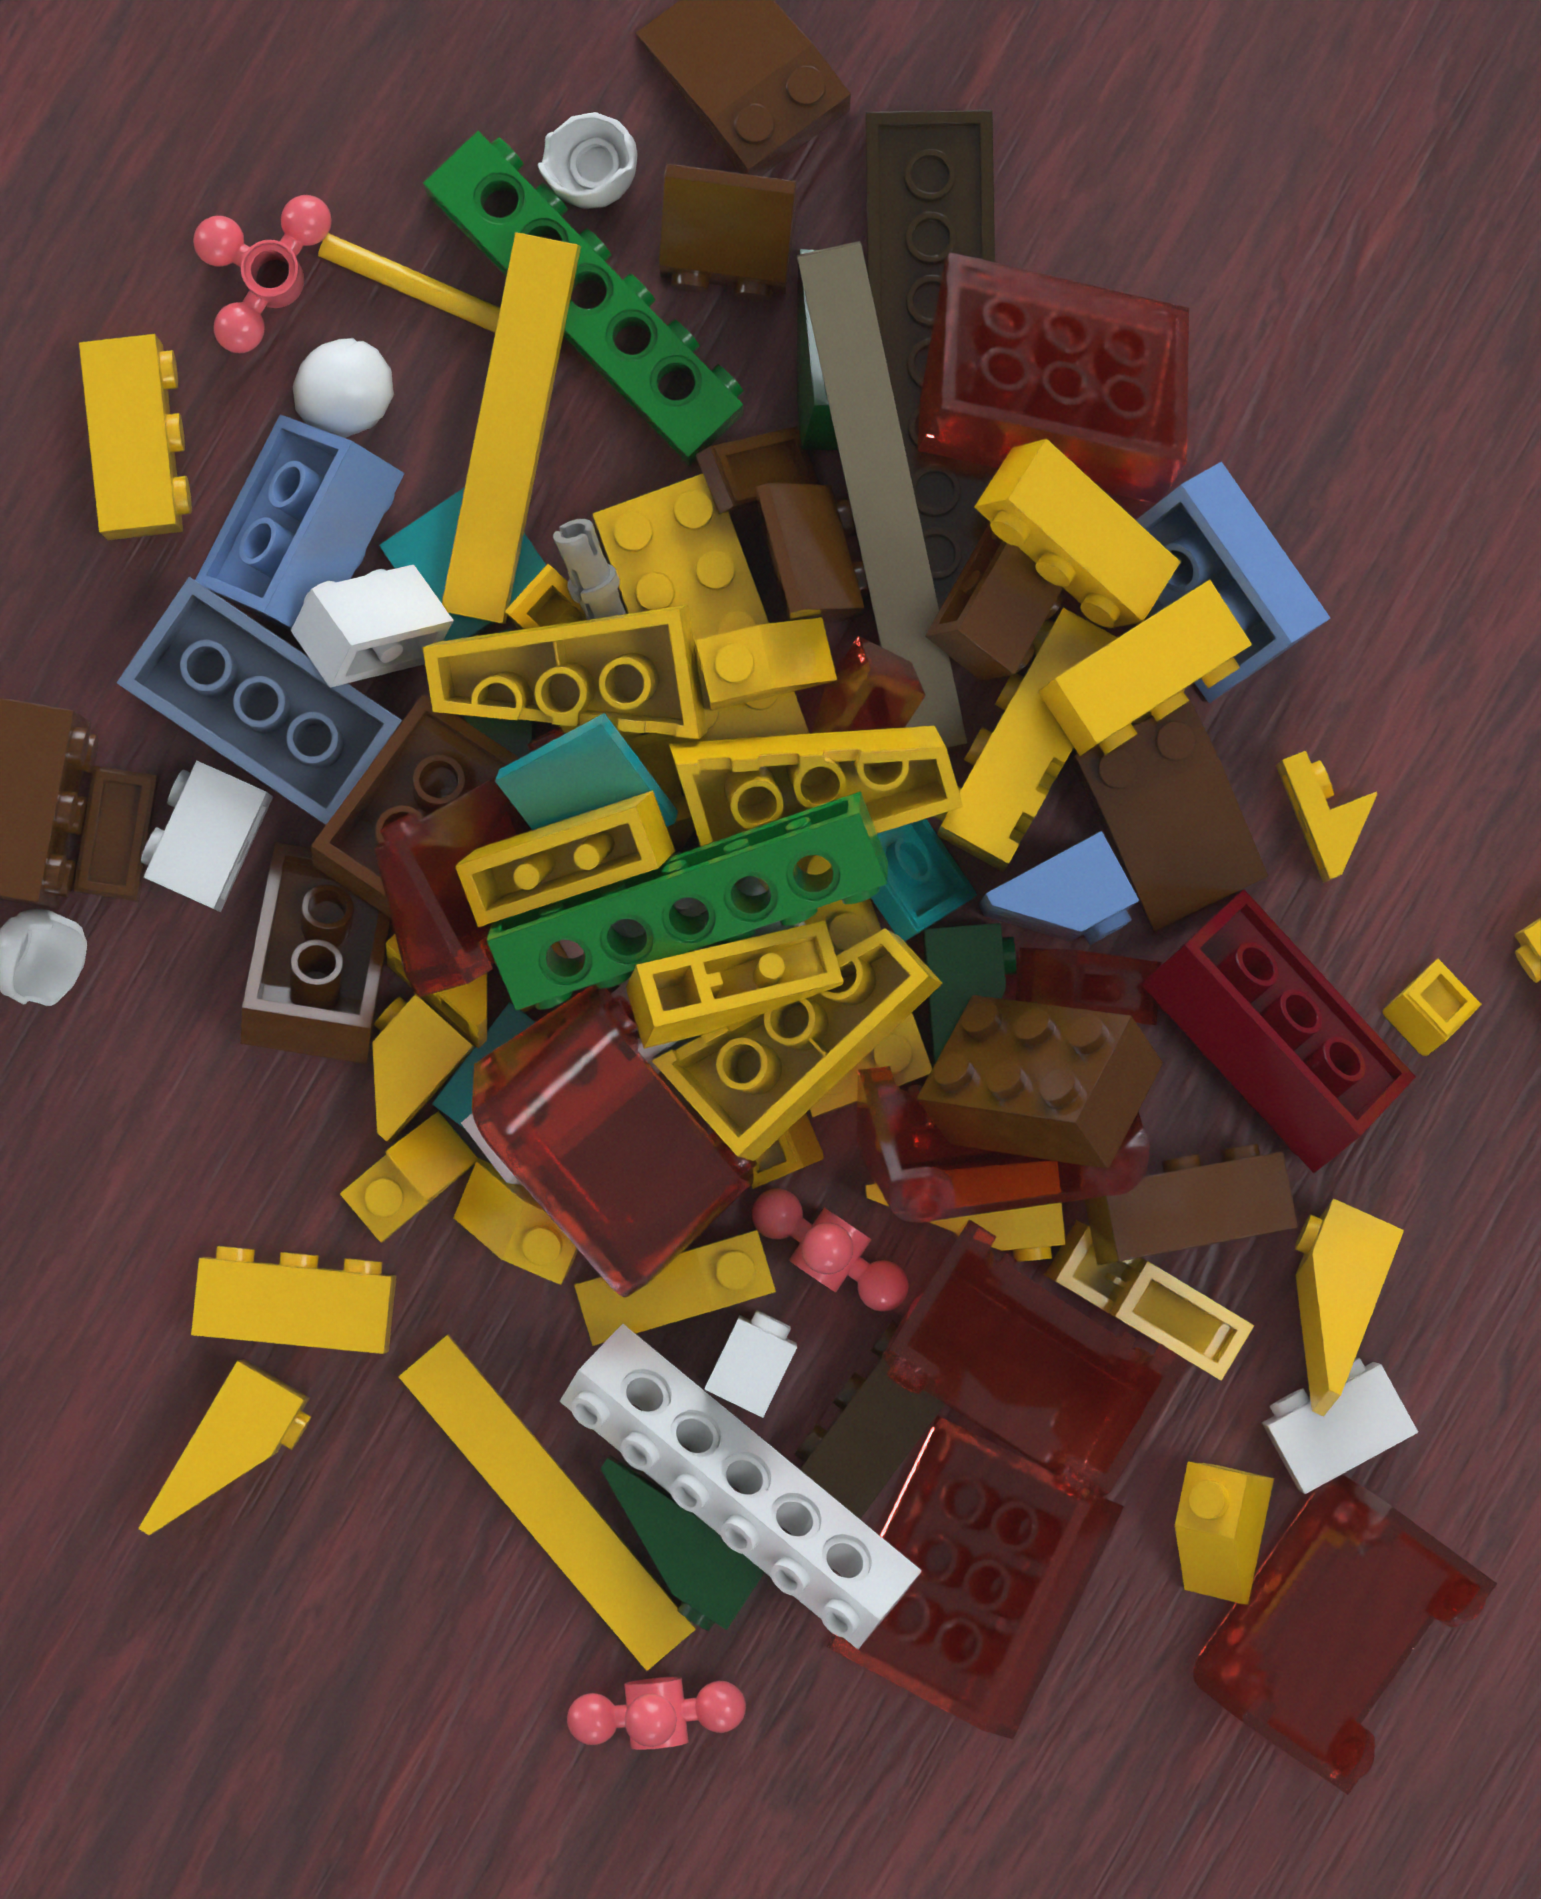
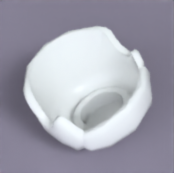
[538,112,638,209]
[293,338,394,438]
[0,909,87,1006]

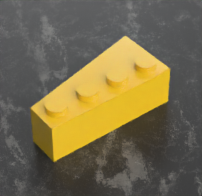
[422,605,708,739]
[934,607,1118,872]
[669,726,963,847]
[652,928,943,1161]

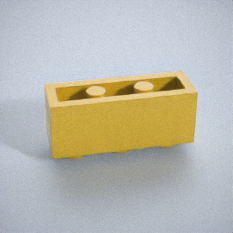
[79,334,192,540]
[974,439,1180,629]
[1038,579,1252,756]
[455,790,675,927]
[191,1246,396,1354]

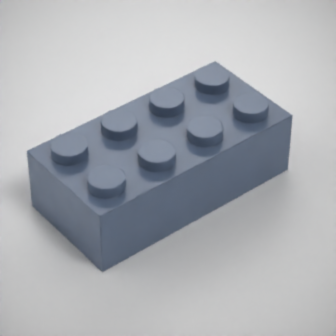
[117,577,402,825]

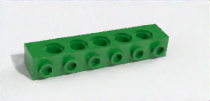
[423,131,744,466]
[487,791,888,1010]

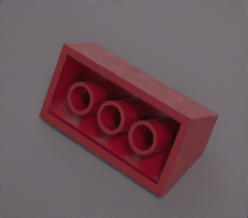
[1141,889,1416,1173]

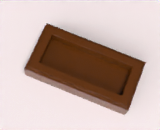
[696,426,820,514]
[73,766,159,902]

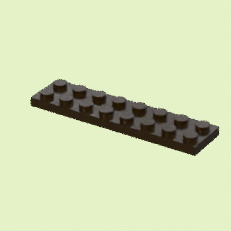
[865,110,999,620]

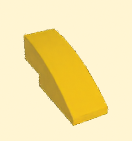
[1044,1220,1254,1381]

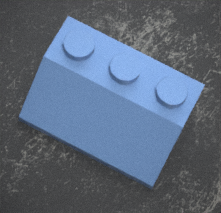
[195,414,405,632]
[1136,462,1331,703]
[978,831,1140,945]

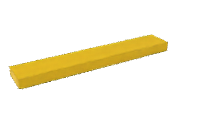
[442,232,581,624]
[398,1334,696,1671]

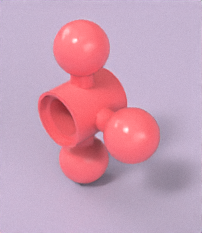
[193,195,332,353]
[752,1188,909,1312]
[567,1677,746,1750]

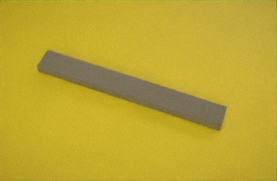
[797,241,967,748]

